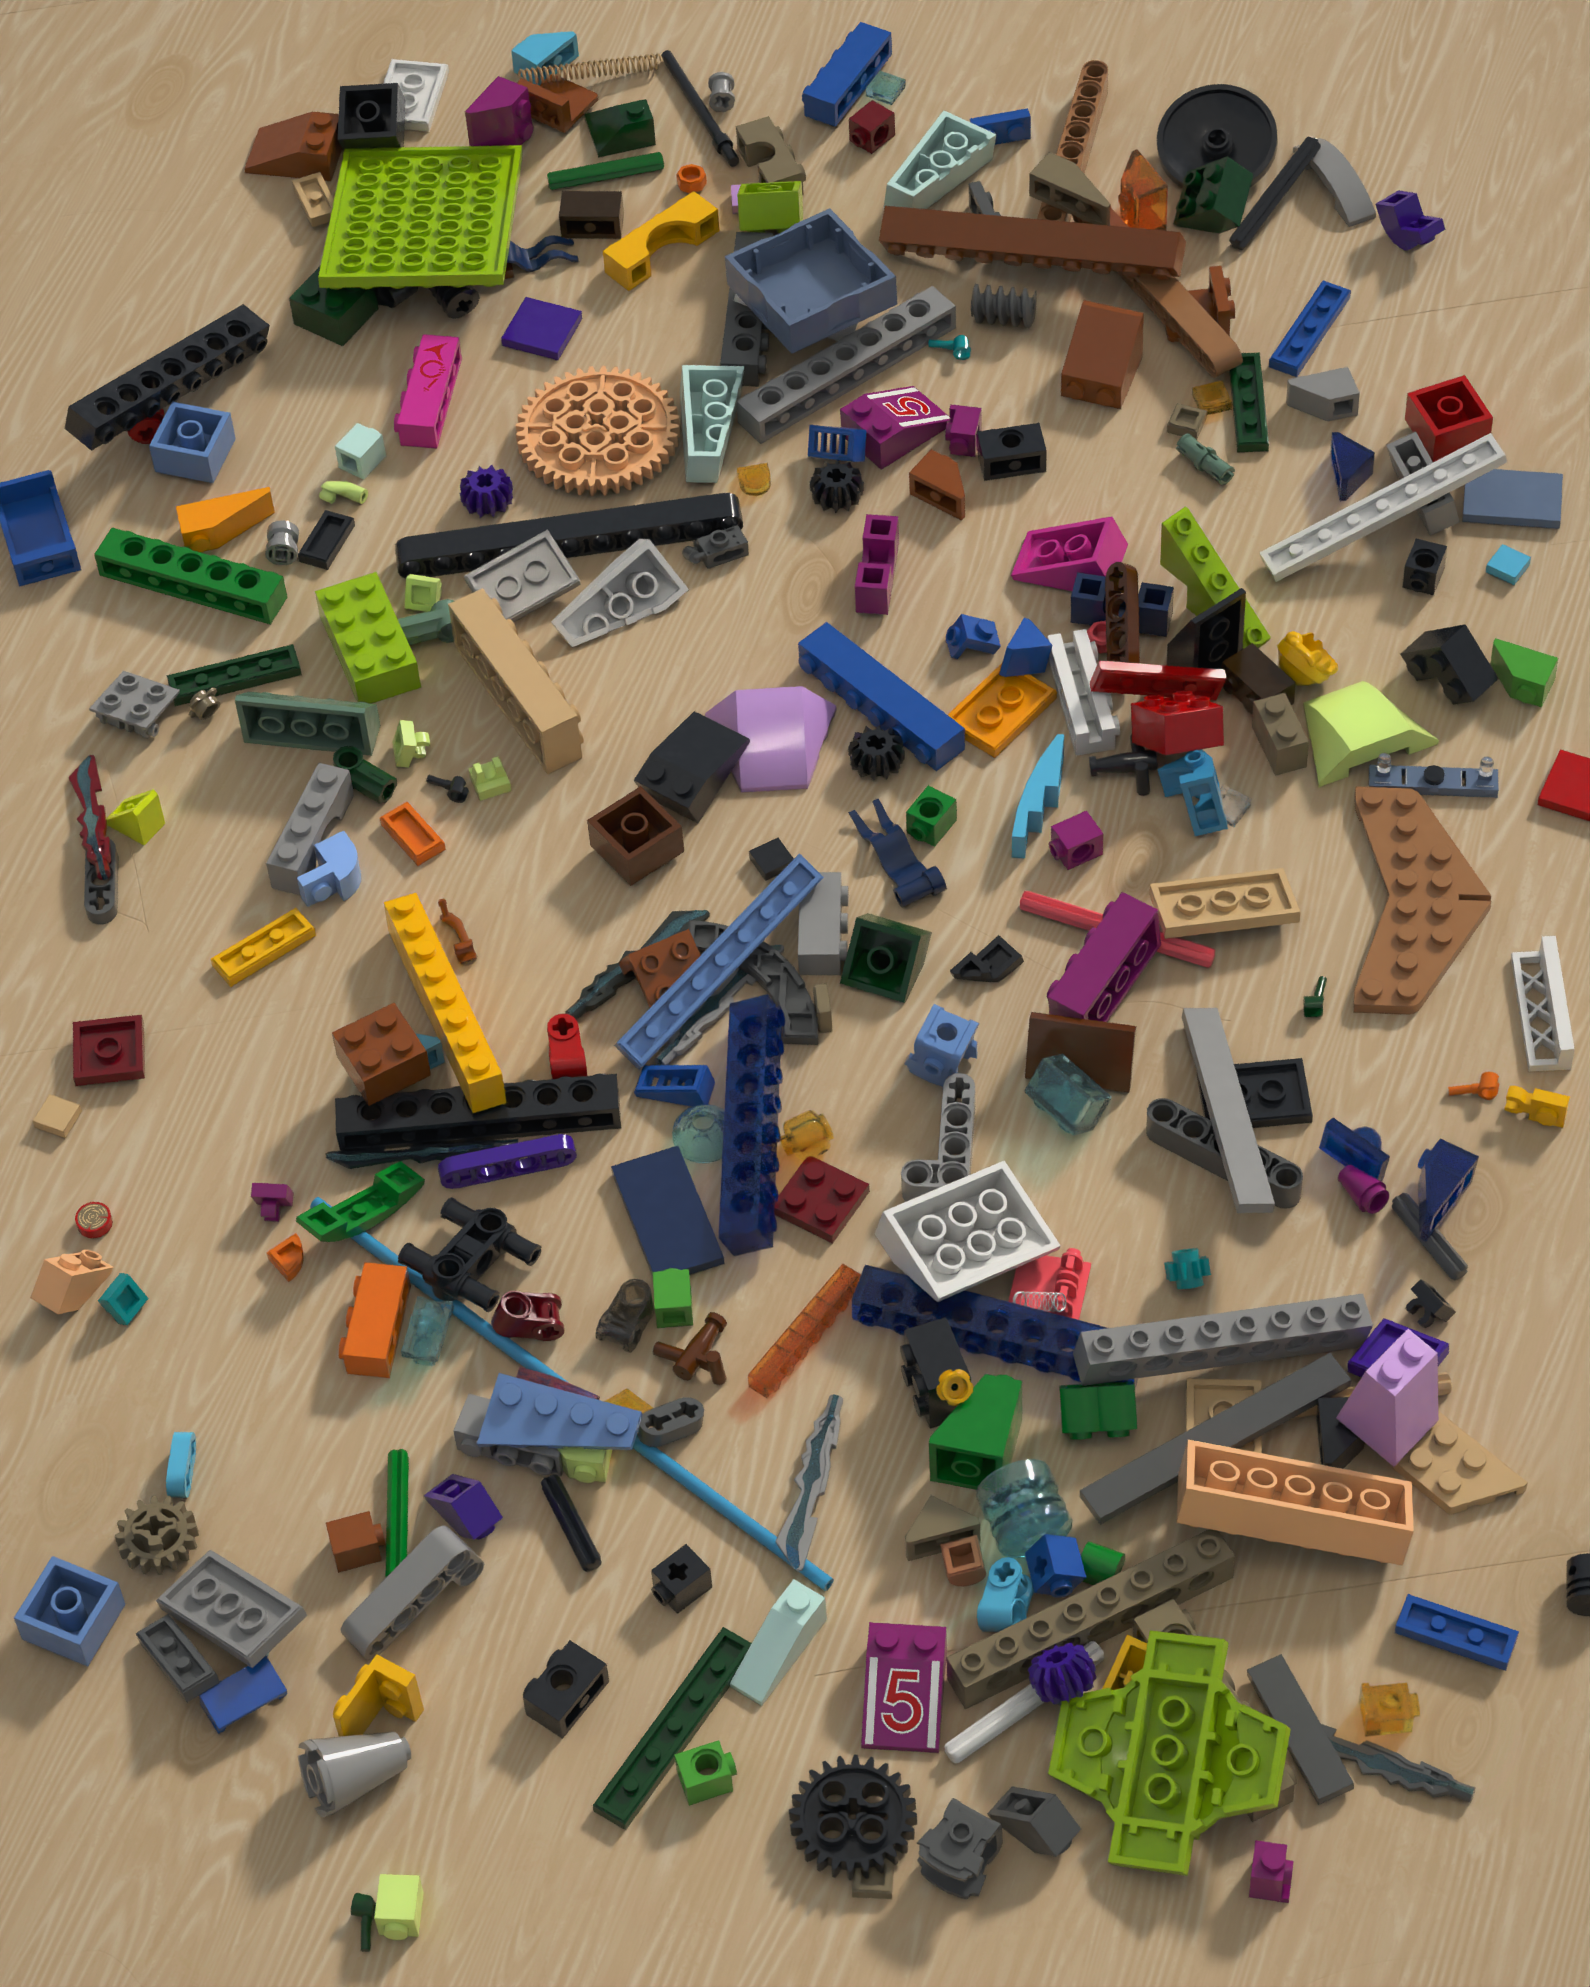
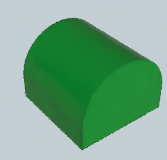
[1081,1541,1125,1585]

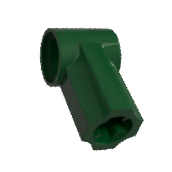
[333,746,397,804]

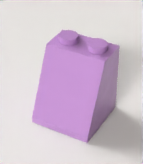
[1336,1329,1439,1467]

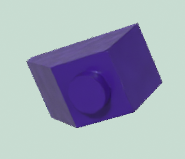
[424,1474,503,1540]

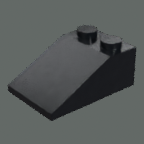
[1167,588,1246,670]
[634,711,750,823]

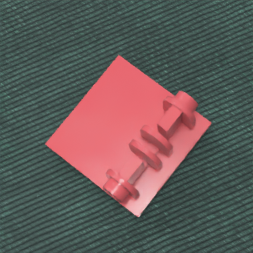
[1006,1248,1091,1325]

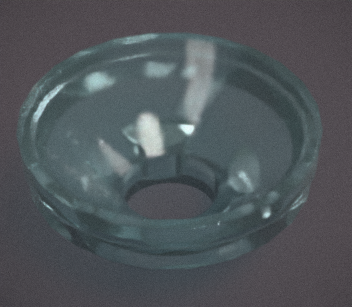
[672,1104,737,1163]

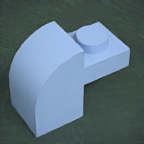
[297,831,361,907]

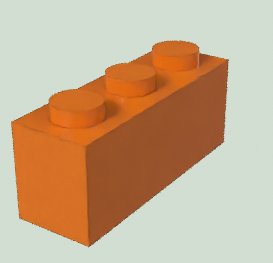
[339,1262,411,1378]

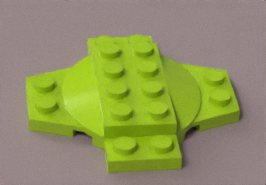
[1048,1630,1291,1876]

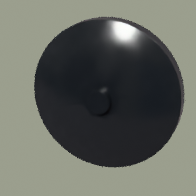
[1157,84,1278,188]

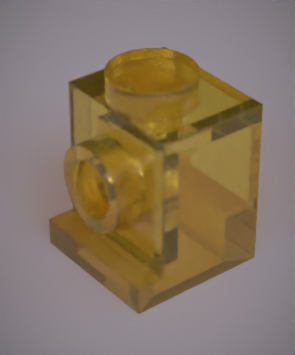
[1359,1683,1420,1737]

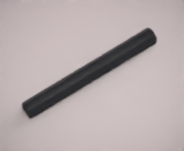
[1229,136,1321,250]

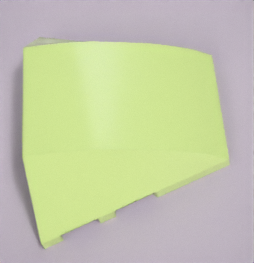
[1303,681,1439,788]

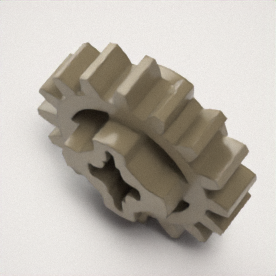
[115,1495,199,1575]

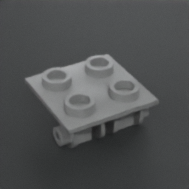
[89,671,180,738]

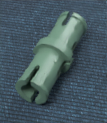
[1176,433,1235,485]

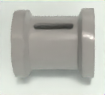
[708,72,735,112]

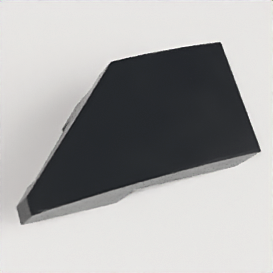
[950,935,1024,982]

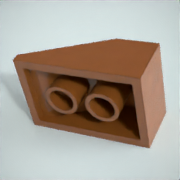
[244,111,342,181]

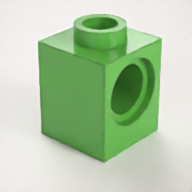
[653,1268,693,1328]
[674,1740,737,1806]

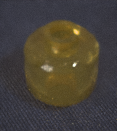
[779,1110,835,1162]

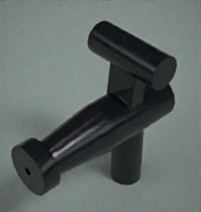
[1089,734,1158,796]

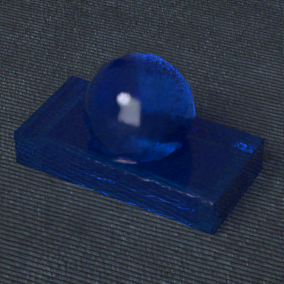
[1319,1118,1390,1182]

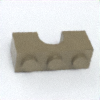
[736,116,806,195]

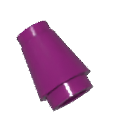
[1338,1165,1389,1214]

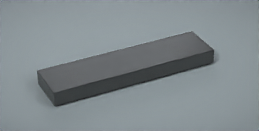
[1247,1654,1354,1805]

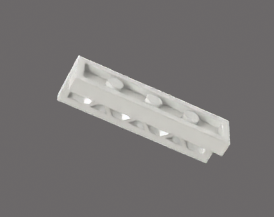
[1511,936,1574,1072]

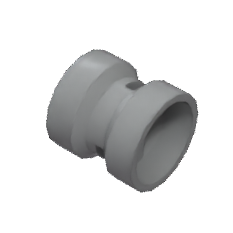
[265,520,299,565]

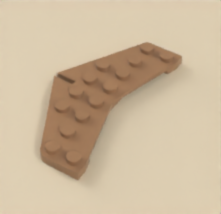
[1354,786,1492,1015]

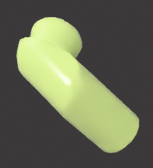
[319,481,368,504]

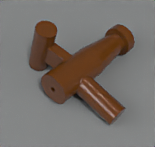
[653,1312,727,1385]

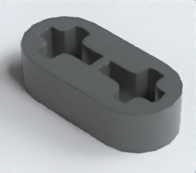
[638,1397,704,1447]

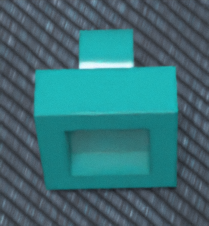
[98,1273,149,1325]

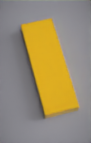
[211,908,316,987]

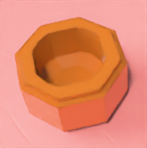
[676,164,707,193]

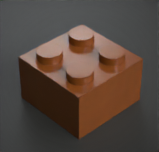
[332,1003,431,1106]

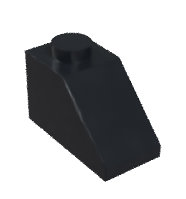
[1316,1397,1365,1469]

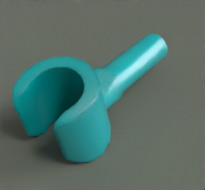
[928,335,971,360]

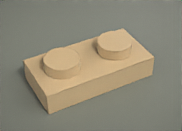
[292,172,334,227]

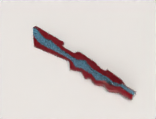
[68,755,111,880]

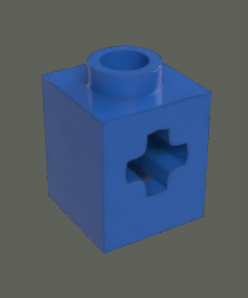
[1025,1534,1086,1598]

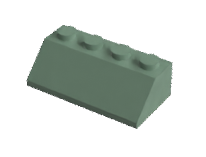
[235,692,381,756]

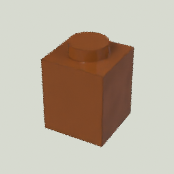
[326,1511,386,1573]

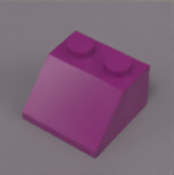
[465,76,533,146]

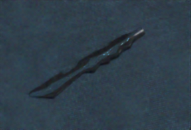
[326,1139,519,1169]

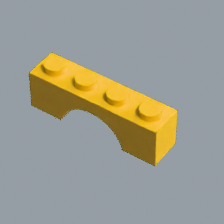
[603,191,720,291]

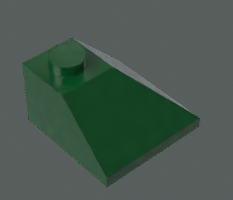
[584,99,656,158]

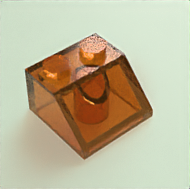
[1118,149,1168,231]

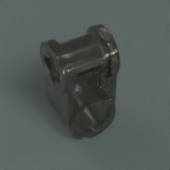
[595,1279,654,1353]

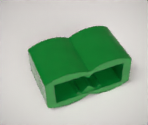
[1059,1381,1137,1440]

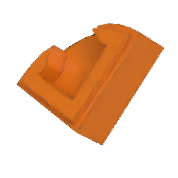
[266,1233,304,1282]

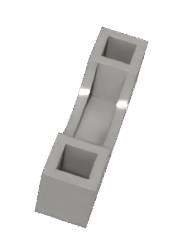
[266,763,354,896]

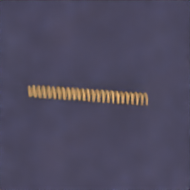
[518,53,663,84]

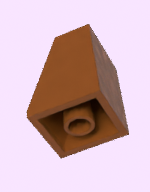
[1061,300,1144,409]

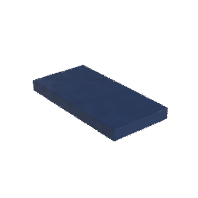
[611,1145,725,1276]

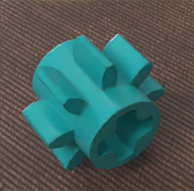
[1164,1248,1211,1289]

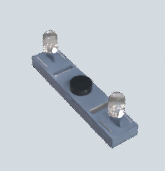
[1369,753,1499,798]

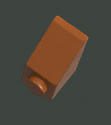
[909,449,965,521]

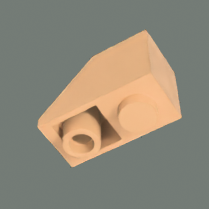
[30,1250,113,1314]

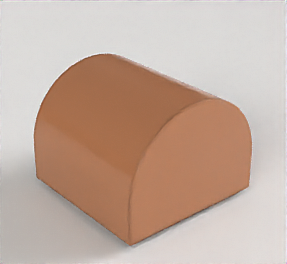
[940,1535,986,1586]

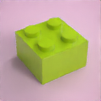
[737,181,803,233]

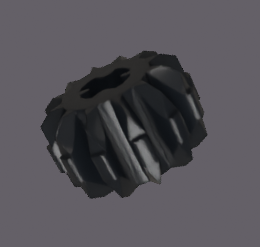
[810,459,864,513]
[848,724,905,782]

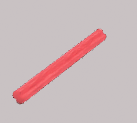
[1020,891,1215,968]

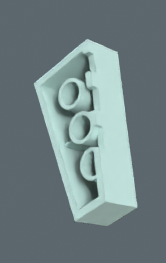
[883,110,996,210]
[680,365,744,483]

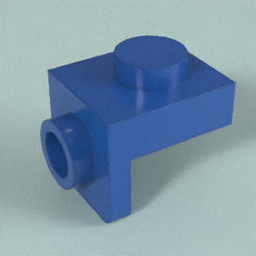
[946,614,1001,659]

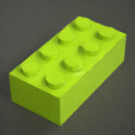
[315,572,421,704]

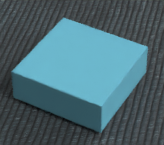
[1486,544,1531,585]

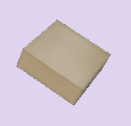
[33,1094,82,1138]

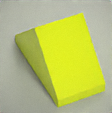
[106,789,165,846]

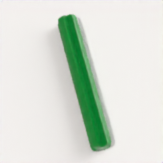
[547,152,664,190]
[385,1449,409,1577]

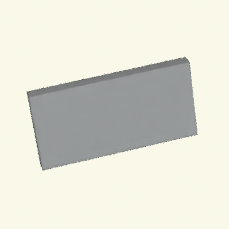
[156,1550,307,1668]

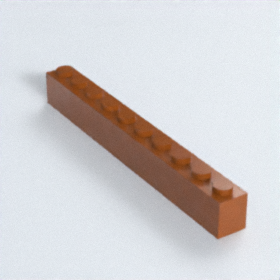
[879,206,1186,280]

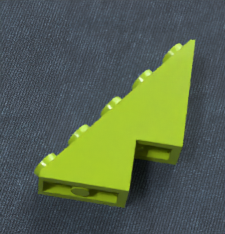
[1160,506,1271,649]

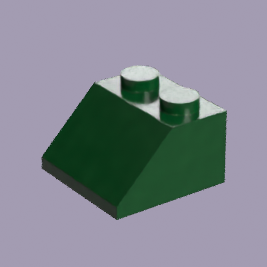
[840,913,932,1003]

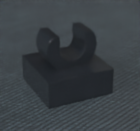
[1405,1279,1456,1328]

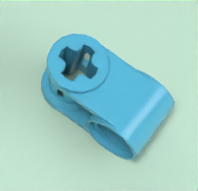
[977,1557,1034,1632]

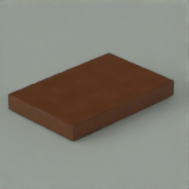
[1025,1012,1137,1093]

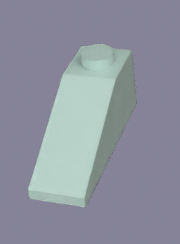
[730,1579,827,1706]

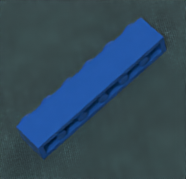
[798,622,965,771]

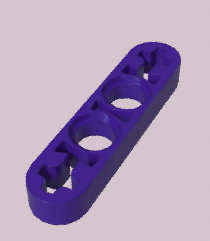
[438,1134,577,1189]

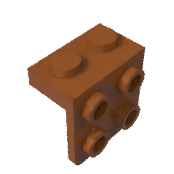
[1164,266,1235,342]

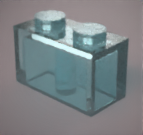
[1024,1054,1112,1135]

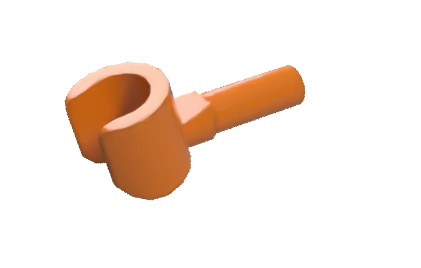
[1448,1072,1500,1100]

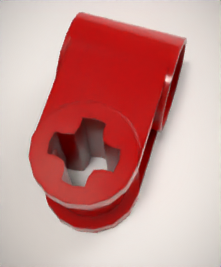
[547,1014,588,1079]

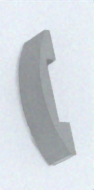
[1293,138,1376,227]

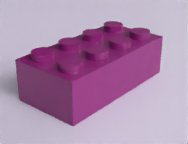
[1046,892,1161,1022]

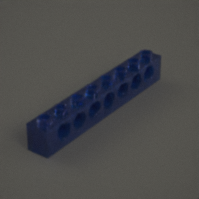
[718,994,785,1256]
[851,1265,1139,1388]

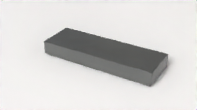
[136,1614,220,1703]

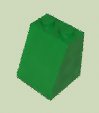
[929,1374,1022,1495]

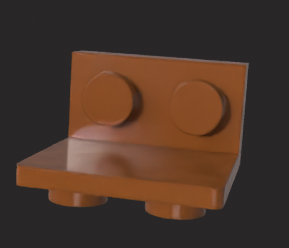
[517,74,598,133]
[618,929,716,1007]

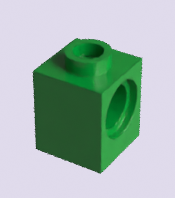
[906,785,957,847]

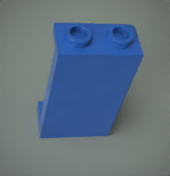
[0,470,81,587]

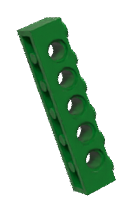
[94,528,288,625]

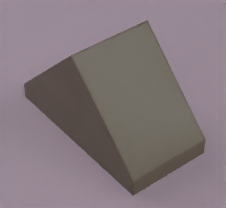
[905,1495,981,1561]

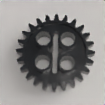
[789,1755,917,1880]

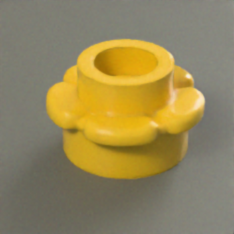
[936,1369,973,1406]

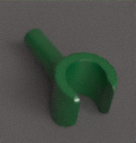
[1303,976,1327,1017]
[351,1893,376,1952]

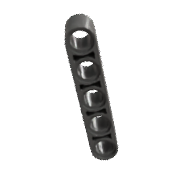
[1146,1098,1303,1209]

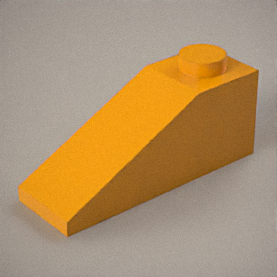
[176,487,275,552]

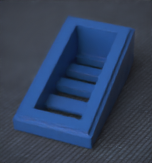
[808,425,867,462]
[634,1065,715,1107]

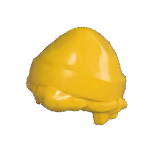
[1277,631,1338,686]

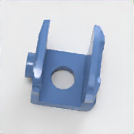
[905,1004,979,1087]

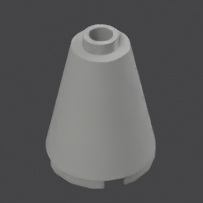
[298,1732,411,1817]

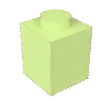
[374,1874,424,1940]

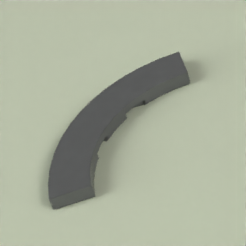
[688,920,818,1045]

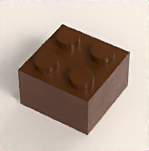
[587,786,684,886]

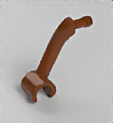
[438,899,477,964]

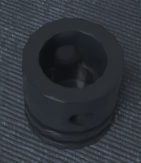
[1566,1553,1590,1616]

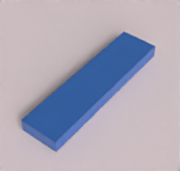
[1269,280,1351,377]

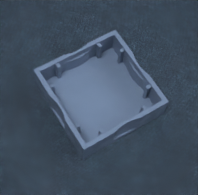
[725,208,898,354]

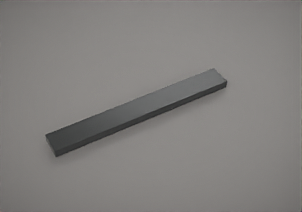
[1079,1353,1351,1525]

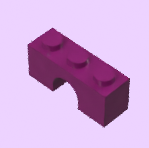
[855,514,899,615]

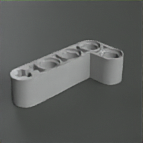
[901,1073,976,1202]
[341,1525,485,1660]

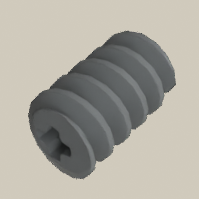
[971,284,1037,328]

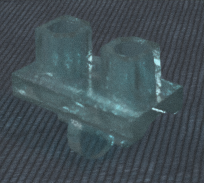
[401,1296,454,1366]

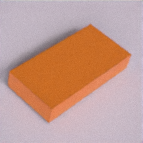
[380,802,446,866]

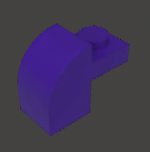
[1375,190,1446,251]

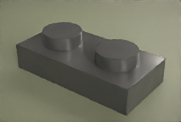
[969,181,1001,216]

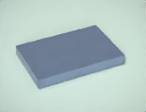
[1462,469,1563,529]

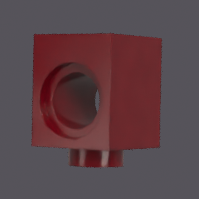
[849,100,895,154]

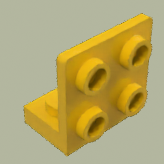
[333,1654,424,1737]

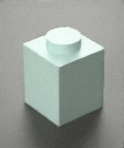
[335,423,386,480]

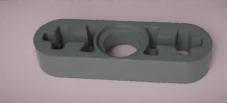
[84,838,118,924]

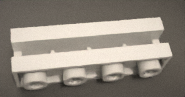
[1048,629,1120,756]

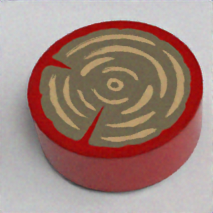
[75,1202,113,1238]

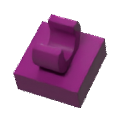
[251,1183,294,1222]

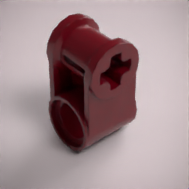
[491,1290,565,1341]

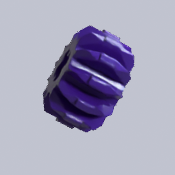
[460,465,513,518]
[1028,1643,1097,1704]

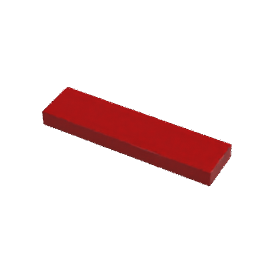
[1090,660,1227,701]

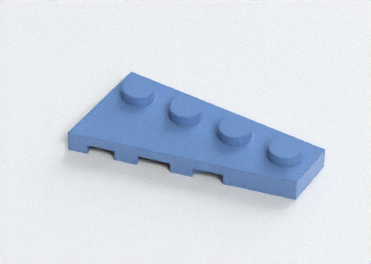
[477,1373,643,1450]

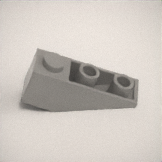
[453,1394,564,1476]

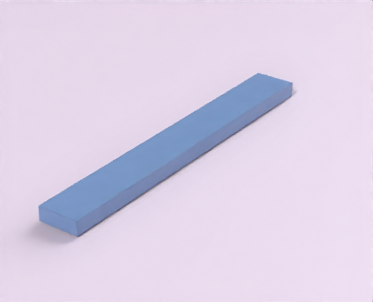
[614,853,824,1070]

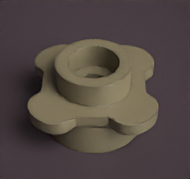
[189,688,220,720]

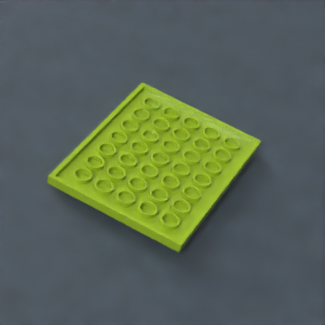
[318,145,523,290]

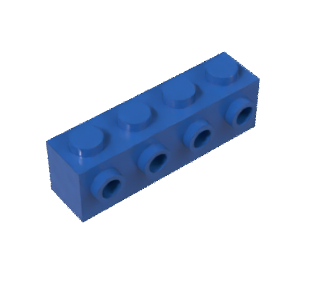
[802,22,892,127]

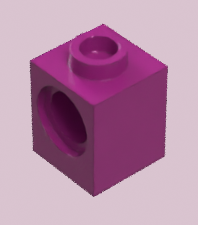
[1048,811,1104,870]

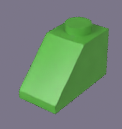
[1490,638,1558,707]

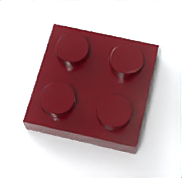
[73,1014,145,1086]
[771,1154,870,1244]

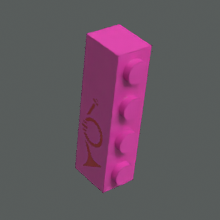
[394,334,462,449]

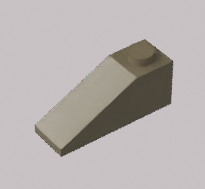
[1029,152,1111,226]

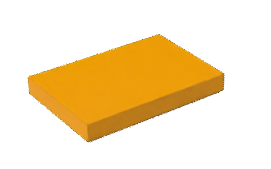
[948,663,1057,758]

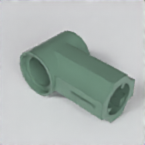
[398,599,454,645]

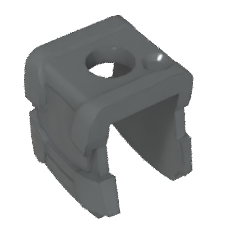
[917,1798,1003,1899]

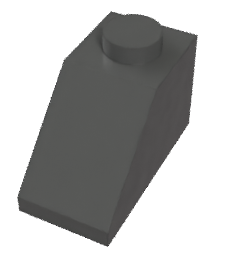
[987,1786,1081,1857]

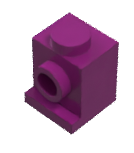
[945,404,982,457]
[1249,1840,1294,1903]

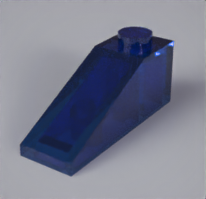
[1418,1138,1479,1242]

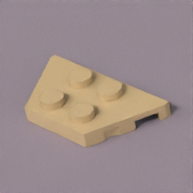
[1393,1411,1528,1515]

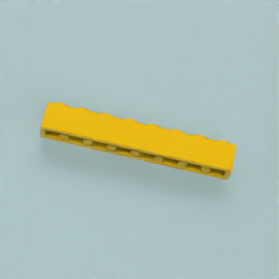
[384,893,506,1113]

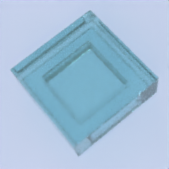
[866,71,906,105]

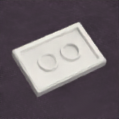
[383,59,449,132]

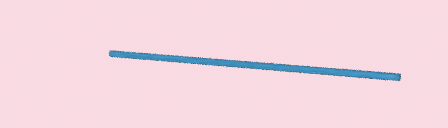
[310,1197,834,1591]

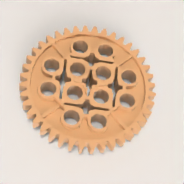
[516,366,680,496]

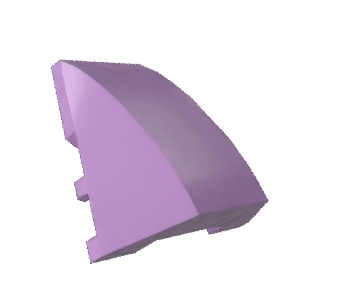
[705,686,837,792]

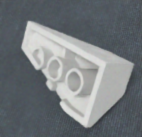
[551,539,689,647]

